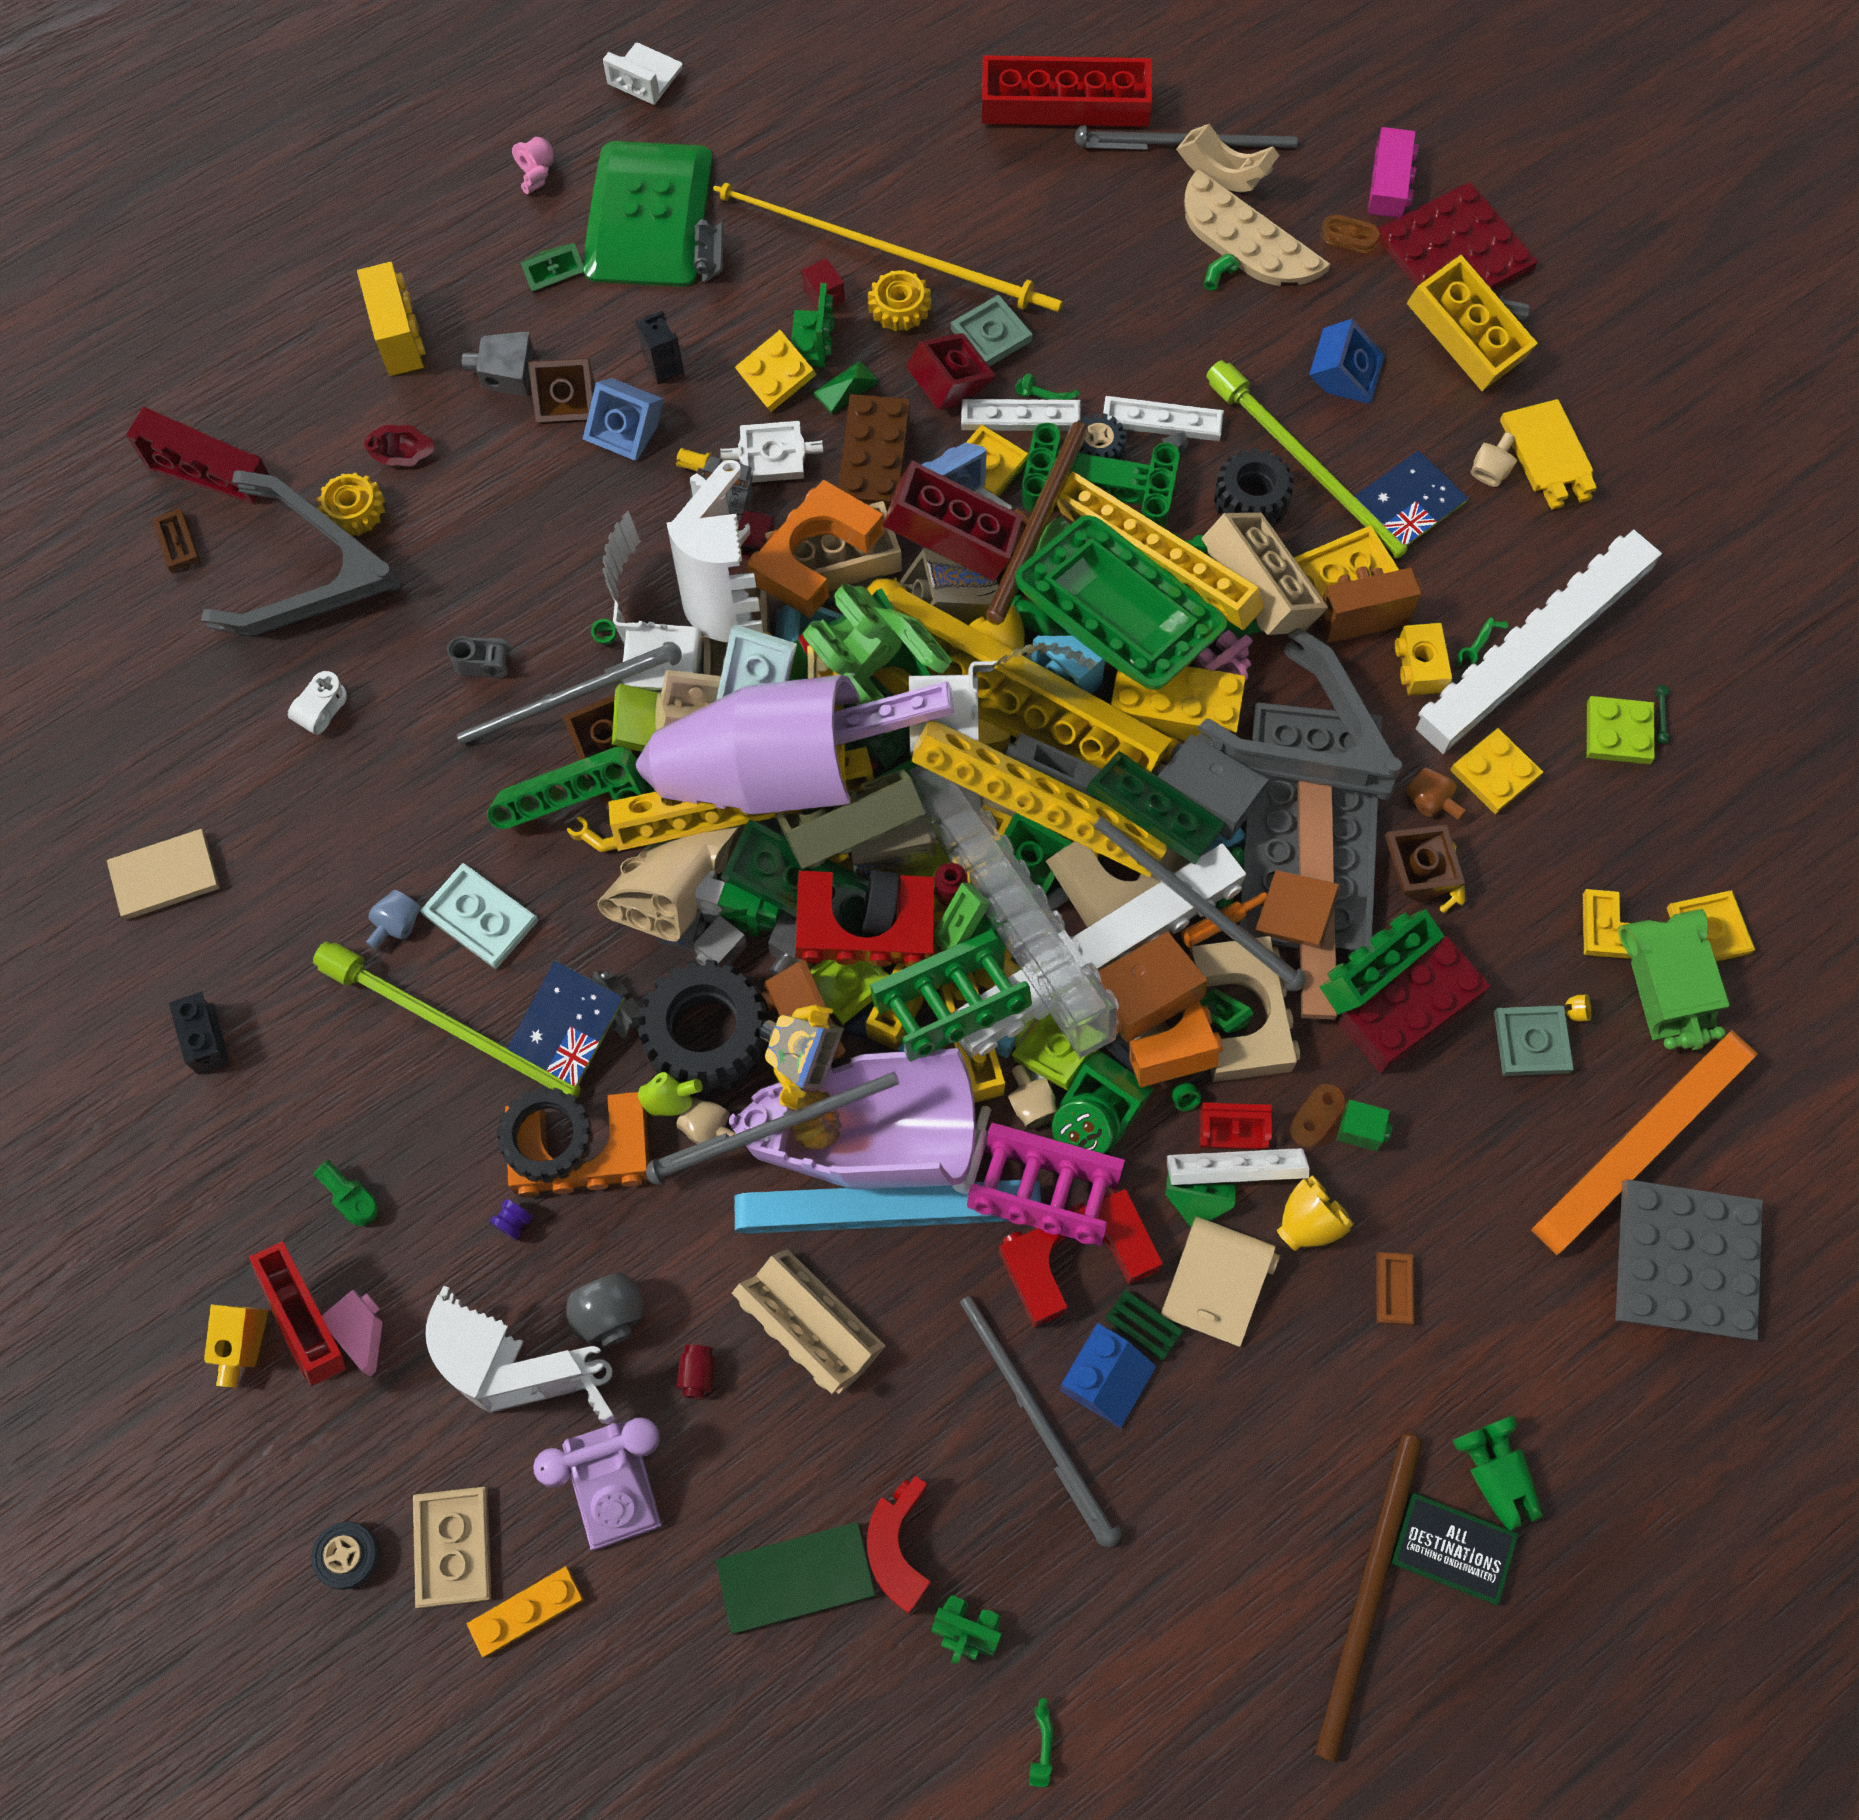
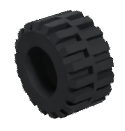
[1214,448,1294,528]

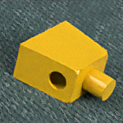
[204,1304,269,1388]

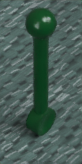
[1655,685,1670,744]

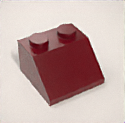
[906,333,996,410]

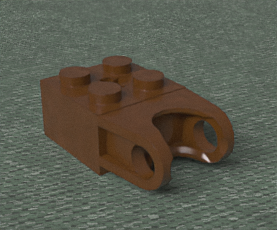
[562,694,642,813]

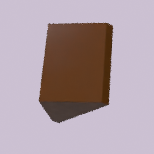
[528,358,595,422]
[1385,825,1466,903]

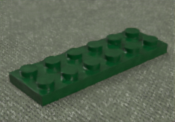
[720,819,898,967]

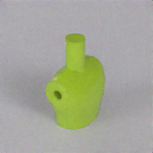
[638,1072,702,1116]

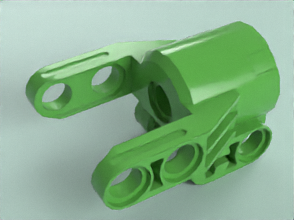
[803,583,952,734]

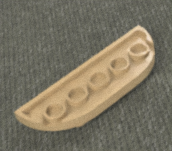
[1184,169,1330,286]

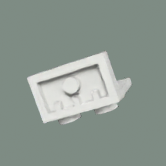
[603,43,683,105]

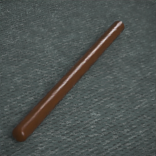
[986,422,1088,625]
[1314,1433,1422,1763]

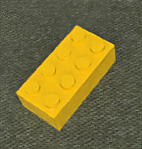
[1407,255,1538,392]
[1111,666,1246,741]

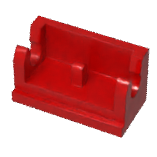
[1199,1103,1272,1150]

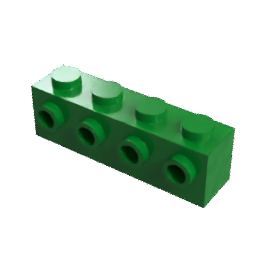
[1319,909,1444,1015]

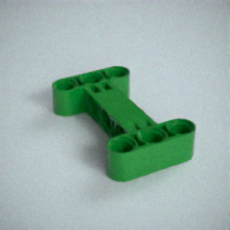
[1021,422,1180,529]

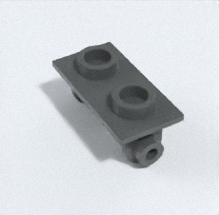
[694,219,724,283]
[591,971,641,1040]

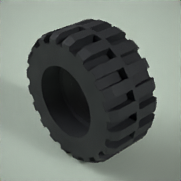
[638,960,769,1095]

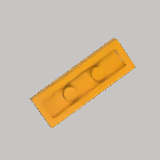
[466,1566,584,1658]

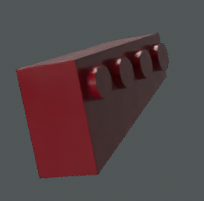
[126,406,269,504]

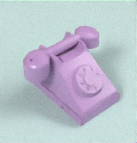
[533,1417,663,1551]

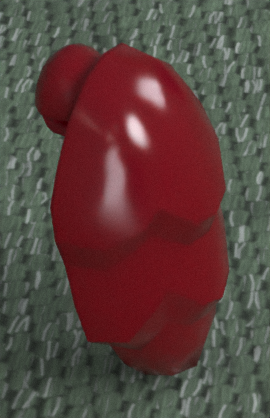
[364,424,435,466]

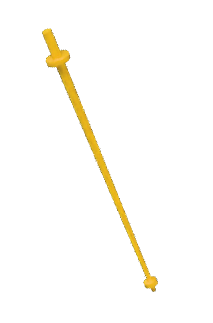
[713,183,1063,312]

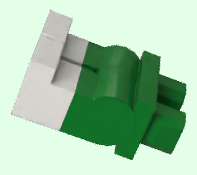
[695,871,782,938]

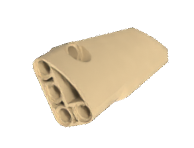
[597,821,760,942]

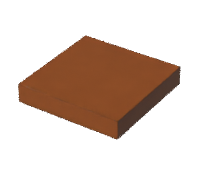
[1256,870,1341,949]

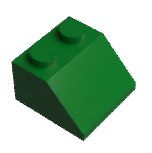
[986,813,1073,909]
[1057,1050,1154,1154]

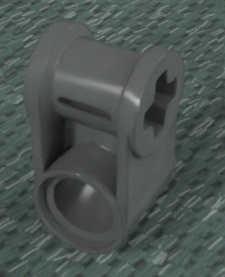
[447,636,511,678]

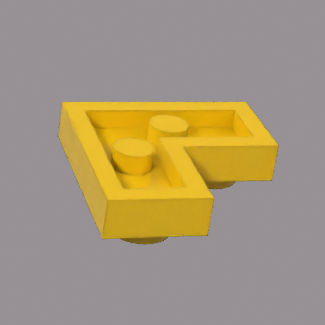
[1583,889,1632,959]

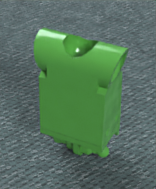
[1618,909,1730,1050]

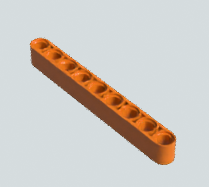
[1531,1030,1758,1255]

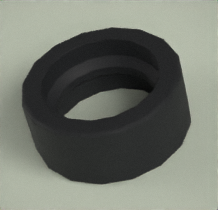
[862,870,899,934]

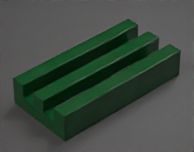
[1104,1290,1183,1361]

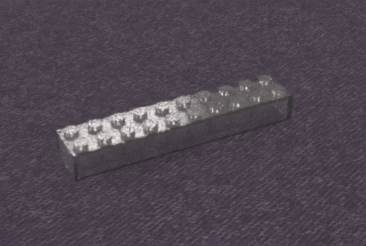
[910,766,1119,1058]

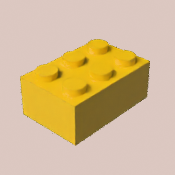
[357,261,426,376]

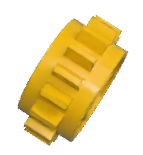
[868,270,931,331]
[316,473,385,536]

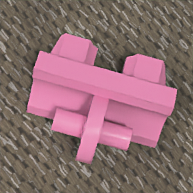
[1195,630,1253,681]

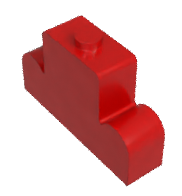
[249,1241,346,1387]

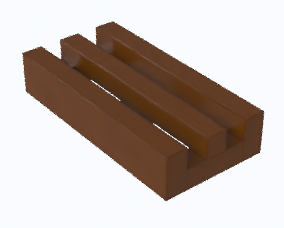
[151,508,201,573]

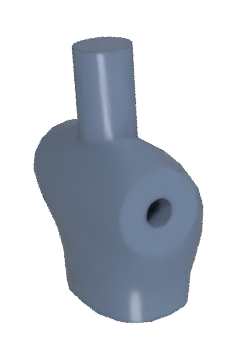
[366,889,421,950]

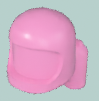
[512,137,554,194]

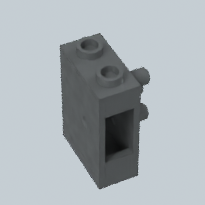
[1003,733,1101,798]
[1154,734,1269,841]

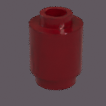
[934,863,968,907]
[676,1345,715,1399]

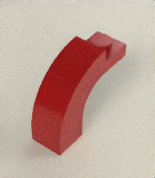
[867,1475,931,1615]

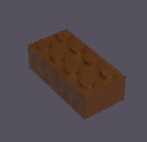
[838,394,910,512]

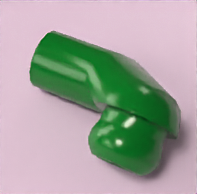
[1203,254,1240,291]

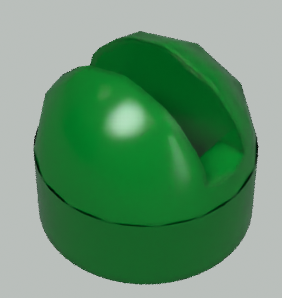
[591,619,617,645]
[1172,1081,1201,1111]

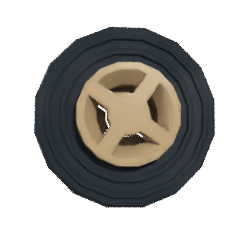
[311,1521,380,1590]

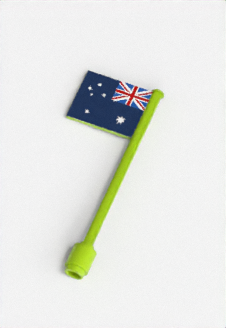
[1206,360,1469,559]
[313,941,625,1099]

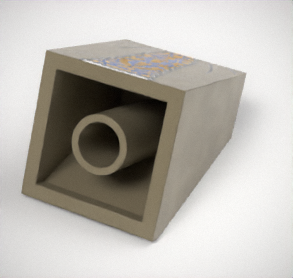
[900,548,998,625]
[849,814,937,880]

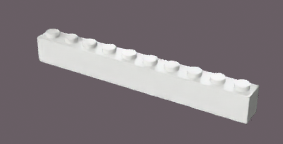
[1416,530,1662,754]
[951,843,1246,1058]

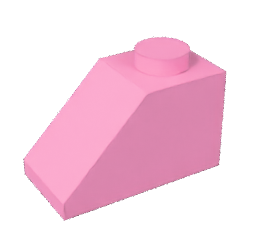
[322,1290,383,1377]

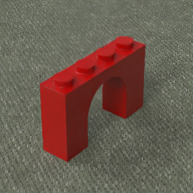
[795,871,934,967]
[999,1189,1163,1328]

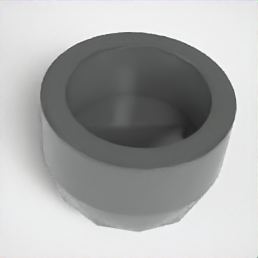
[1162,431,1188,454]

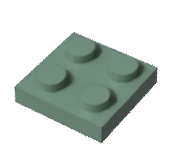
[951,294,1033,367]
[1494,1006,1574,1076]

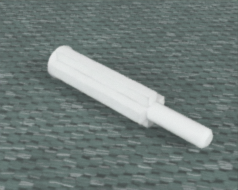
[952,1106,991,1194]

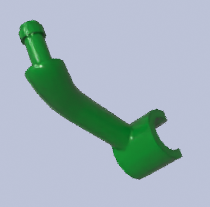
[1015,374,1080,400]
[1455,617,1508,667]
[1029,1698,1054,1788]

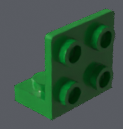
[791,283,835,367]

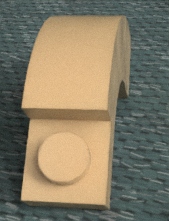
[1176,124,1280,192]

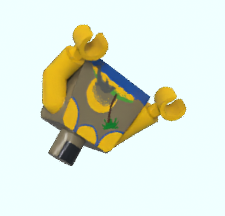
[760,1004,844,1111]

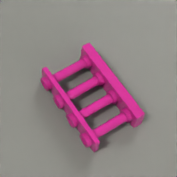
[967,1122,1125,1246]

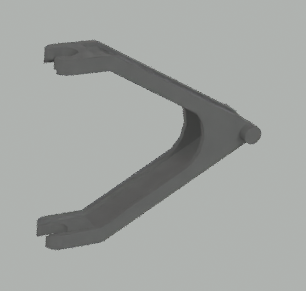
[201,471,401,636]
[1197,628,1402,800]

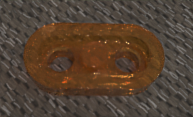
[1320,214,1379,253]
[1290,1084,1345,1147]

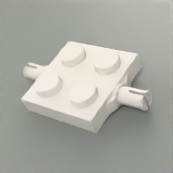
[720,421,823,483]

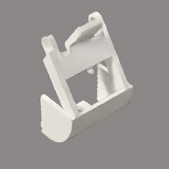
[667,460,763,642]
[426,1286,616,1424]

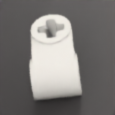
[288,671,347,735]

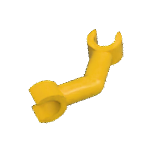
[567,817,631,853]

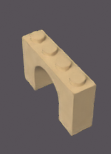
[1046,841,1192,928]
[1189,936,1300,1083]

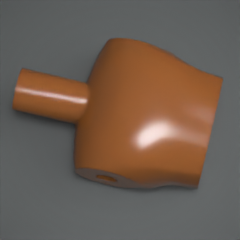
[1405,767,1466,820]

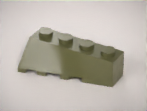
[775,769,925,869]

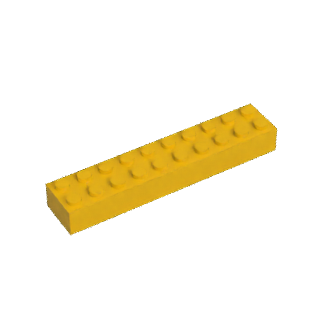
[887,587,1173,774]

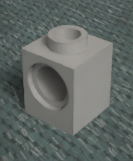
[693,915,747,968]

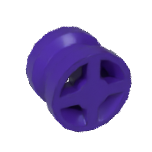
[489,1199,533,1241]

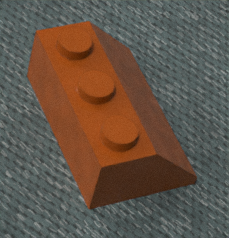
[761,960,846,1067]

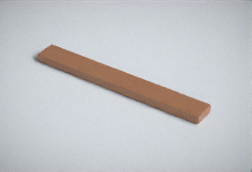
[1298,781,1337,1020]

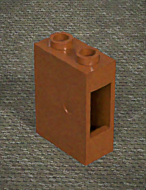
[1317,566,1423,644]
[1087,931,1208,1043]

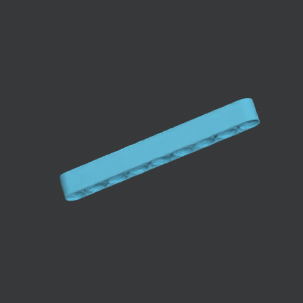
[734,1180,1042,1234]

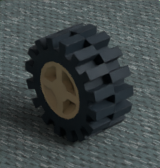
[1077,413,1126,460]

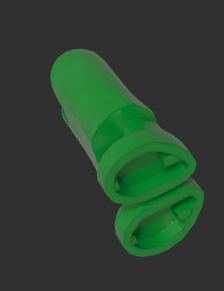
[1452,1415,1543,1531]

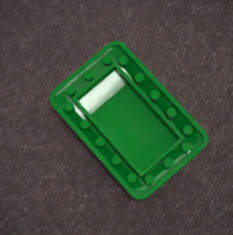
[583,141,713,287]
[1015,515,1227,690]

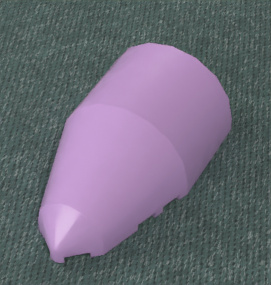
[636,675,860,814]
[729,1048,976,1190]

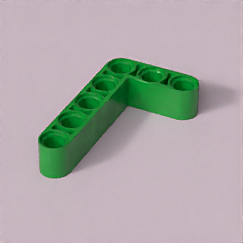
[487,747,651,829]

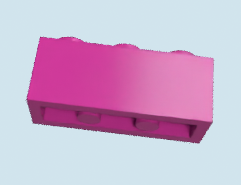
[1368,127,1419,218]

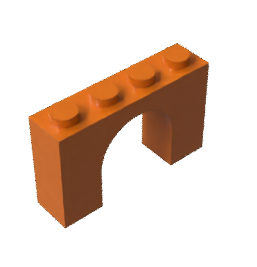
[747,479,885,618]
[1129,1001,1223,1088]
[505,1092,650,1198]

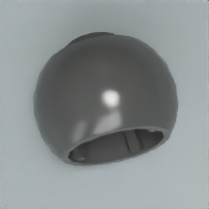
[566,1272,644,1347]

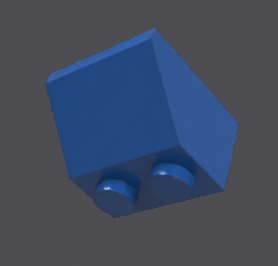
[1309,319,1385,403]
[1059,1323,1156,1429]

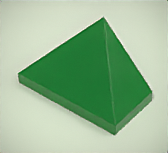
[520,242,584,291]
[814,361,878,414]
[1199,988,1253,1033]
[1165,1172,1236,1228]

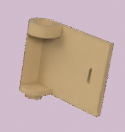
[1161,1216,1280,1347]

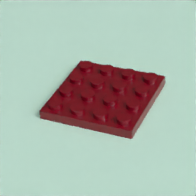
[1374,182,1538,291]

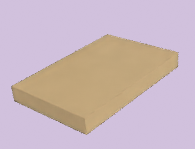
[107,829,220,920]
[413,1487,492,1609]

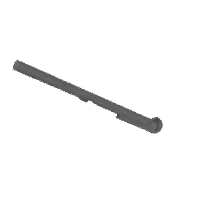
[1075,125,1298,149]
[457,642,682,745]
[1093,816,1306,992]
[646,1072,899,1185]
[960,1295,1121,1548]

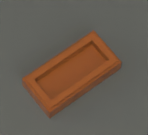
[1376,1252,1414,1326]

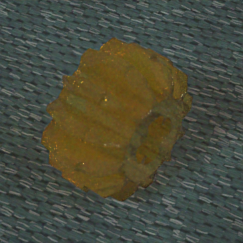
[790,1091,842,1150]

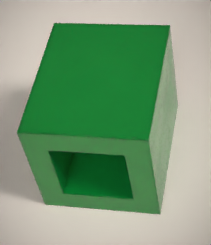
[1337,1099,1393,1151]

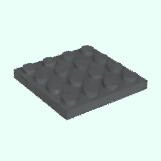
[1615,1180,1762,1341]

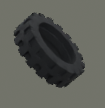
[497,1087,593,1183]

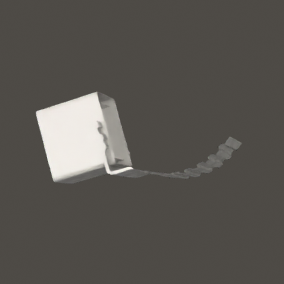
[603,511,704,693]
[909,643,1097,755]

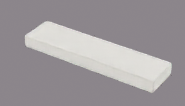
[1103,396,1224,441]
[961,399,1080,431]
[1167,1148,1310,1185]

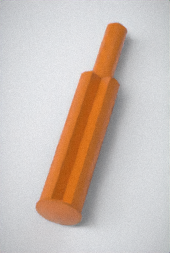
[1180,892,1267,948]

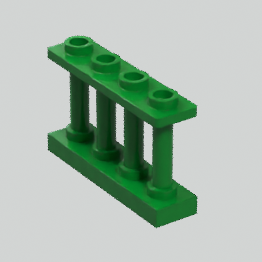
[870,929,1032,1062]

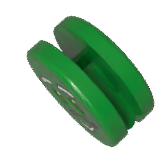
[1052,1093,1120,1154]

